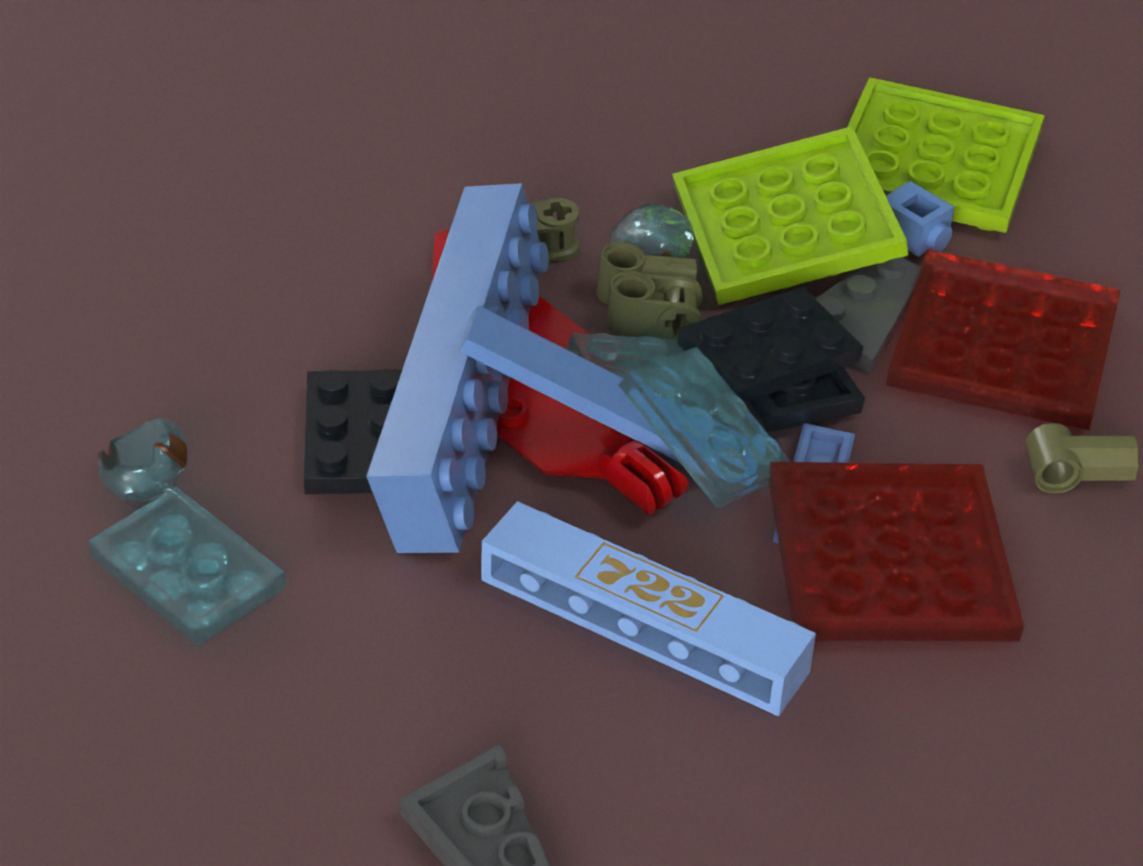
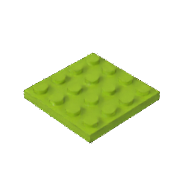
[847,77,1045,233]
[672,126,908,306]

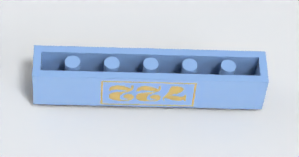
[481,501,816,717]

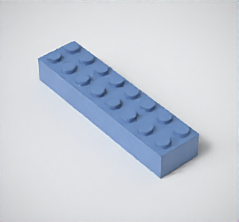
[366,183,549,553]

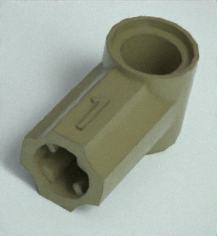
[596,242,697,305]
[1025,423,1139,494]

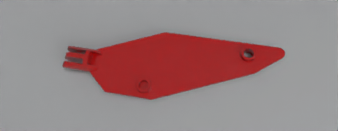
[432,230,689,516]

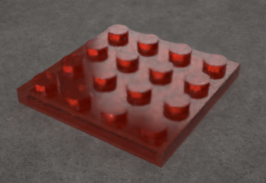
[886,249,1121,431]
[768,462,1024,642]

